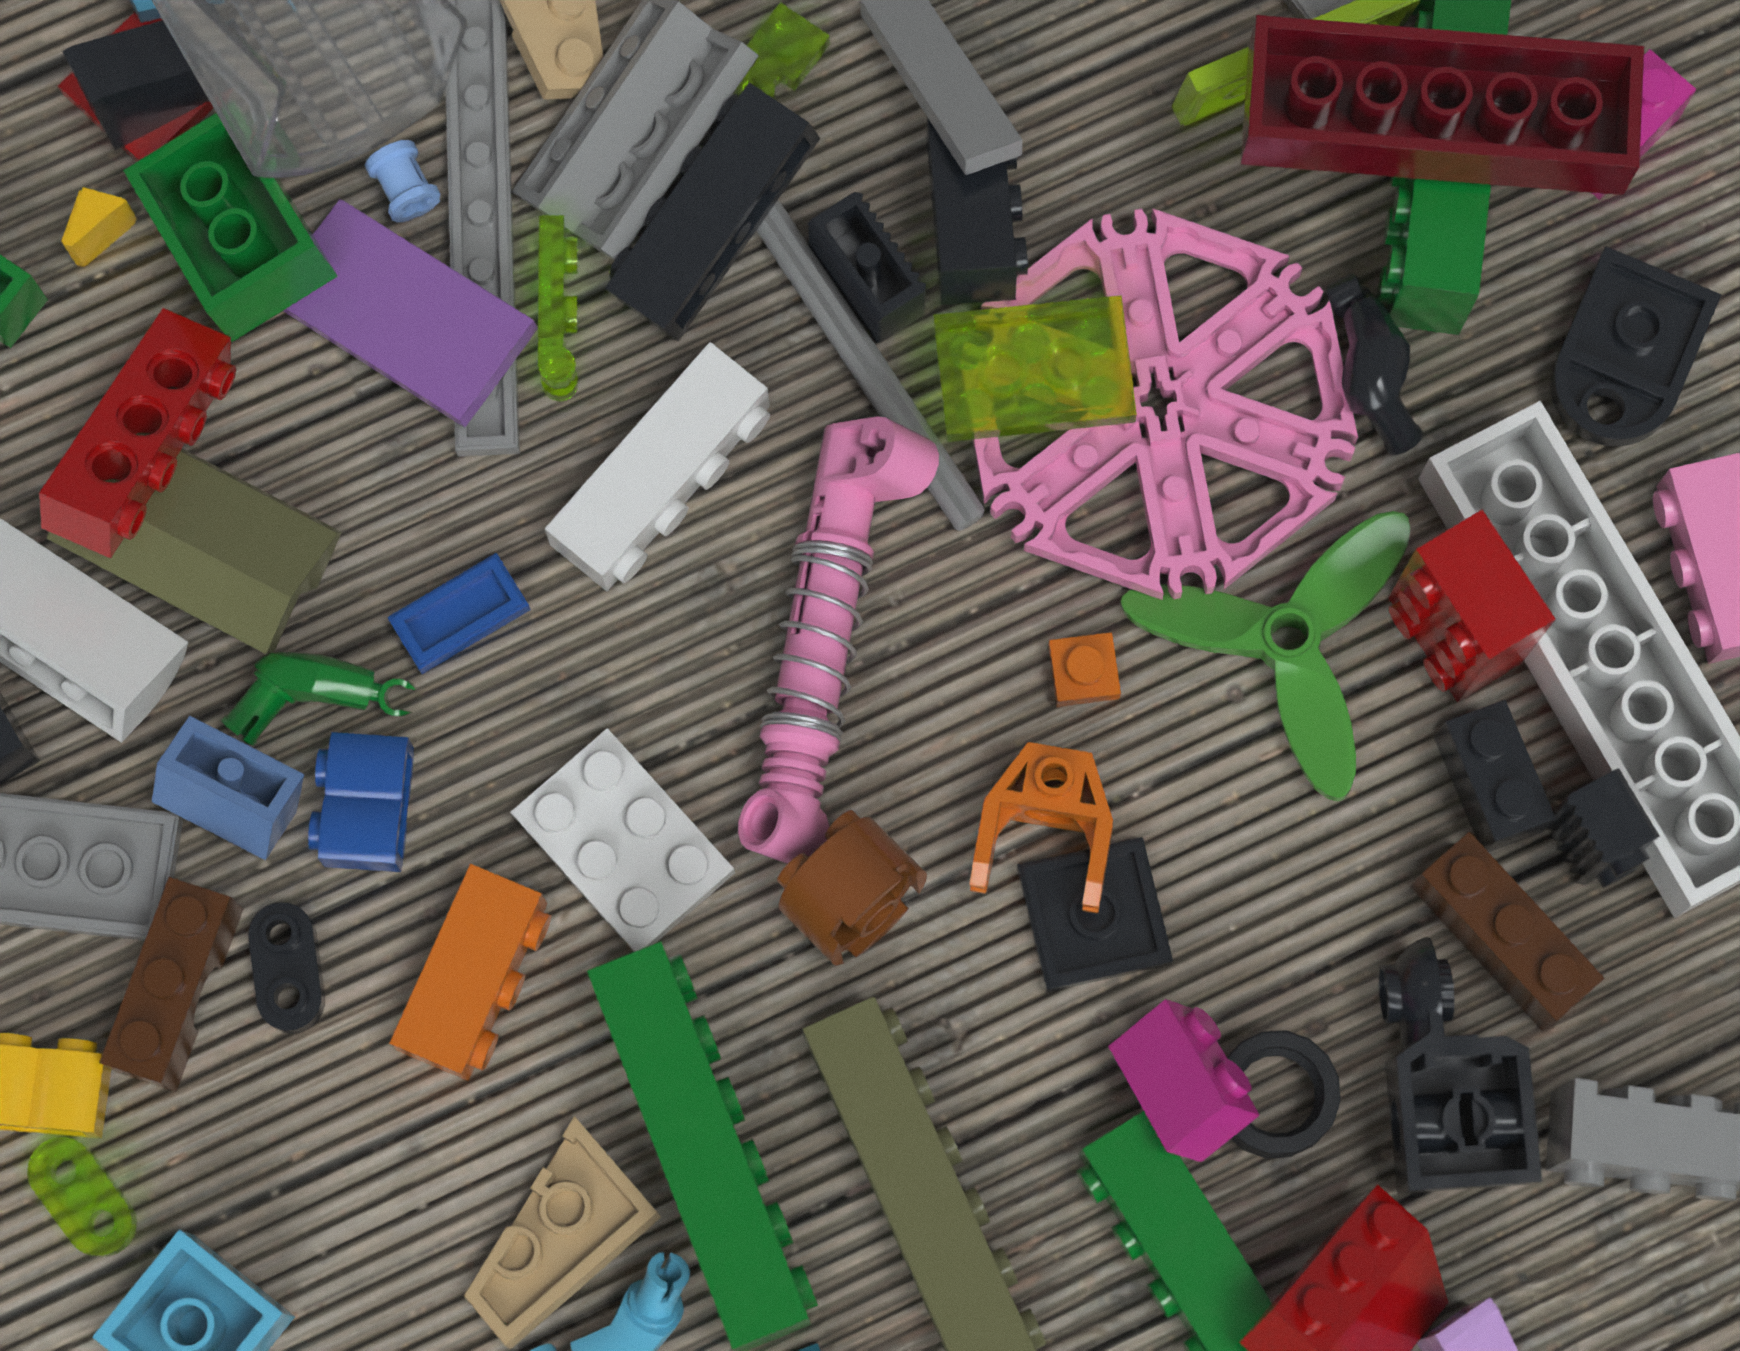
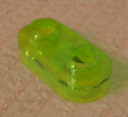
[27,1137,137,1257]

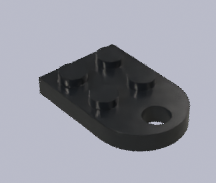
[1550,246,1722,446]

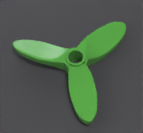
[1121,511,1411,802]

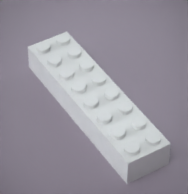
[1418,401,1740,918]

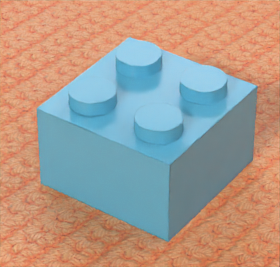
[92,1229,295,1351]

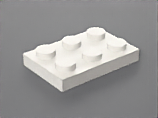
[511,728,735,952]

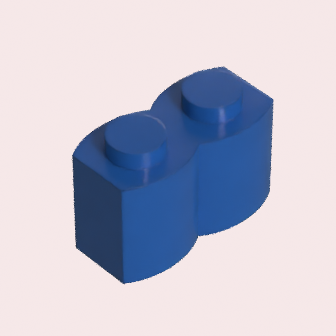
[308,732,414,872]

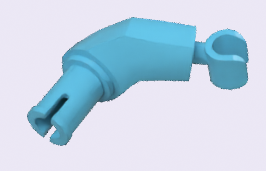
[531,1252,690,1351]

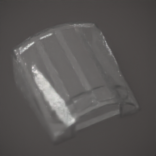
[152,0,467,178]

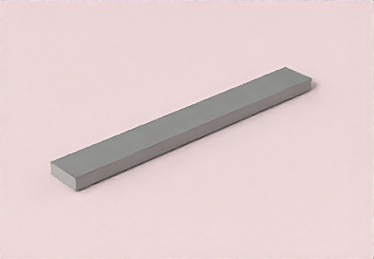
[443,0,520,457]

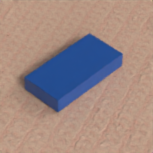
[387,553,531,674]

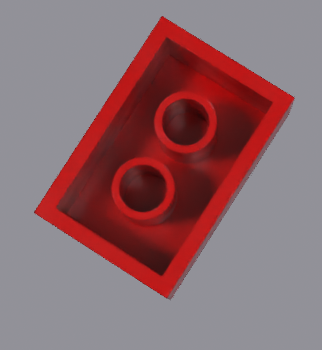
[1388,509,1556,703]

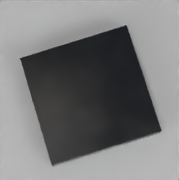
[1017,837,1173,993]

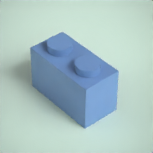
[152,716,304,860]

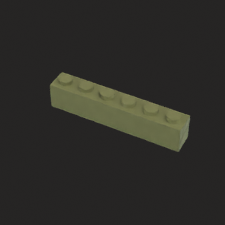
[802,996,1046,1351]

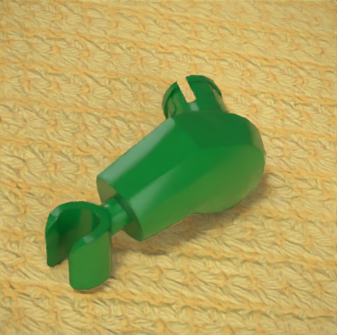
[221,652,417,746]

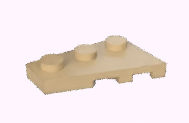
[464,1116,661,1350]

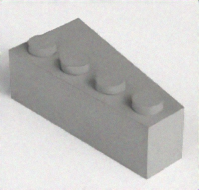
[1546,1078,1740,1201]

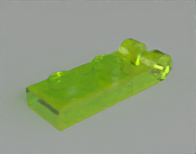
[538,215,579,402]

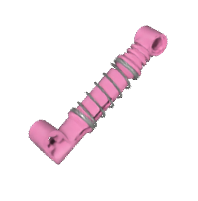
[738,416,939,864]

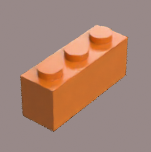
[389,864,551,1081]

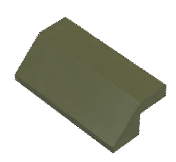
[46,433,342,654]

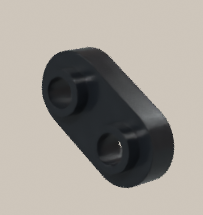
[248,902,325,1034]

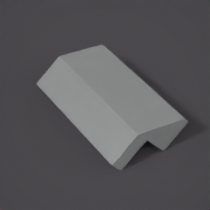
[512,0,759,260]

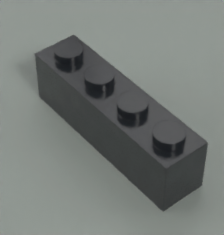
[605,82,821,342]

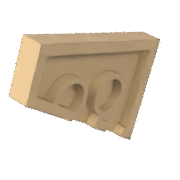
[499,0,603,99]

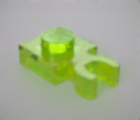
[732,2,830,100]

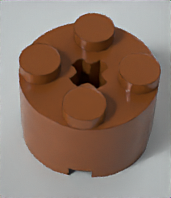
[777,810,927,966]

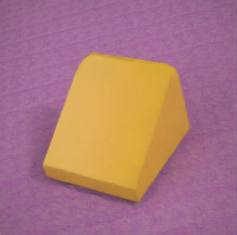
[61,187,137,267]

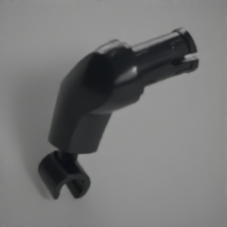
[1326,273,1423,455]

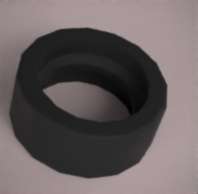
[1227,1030,1341,1158]

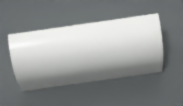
[0,518,188,743]

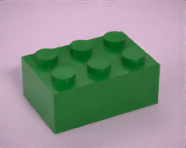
[123,104,338,342]

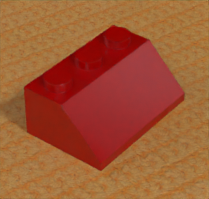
[1239,1184,1449,1351]

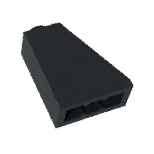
[62,8,247,150]

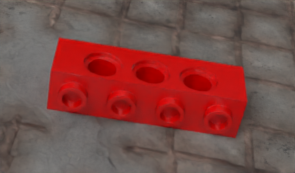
[39,308,236,559]

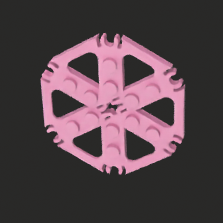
[960,208,1358,600]

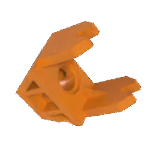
[969,742,1113,913]

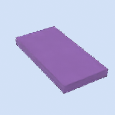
[283,199,538,428]

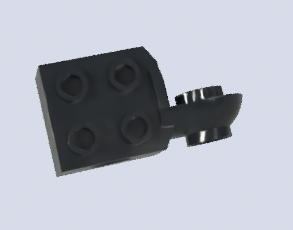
[1378,937,1542,1194]

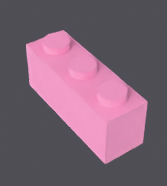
[1653,453,1740,664]

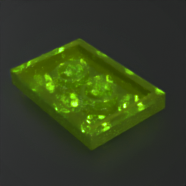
[933,295,1137,442]

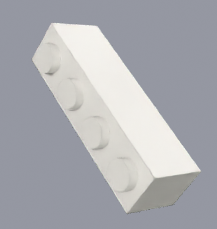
[545,342,770,591]

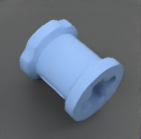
[364,140,441,223]

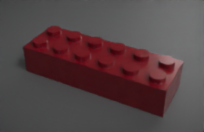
[1241,15,1644,195]

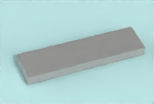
[860,0,1022,175]

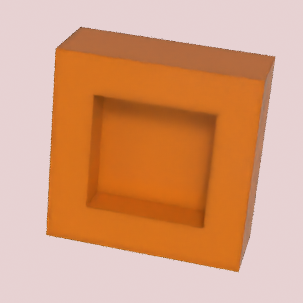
[1048,632,1121,707]

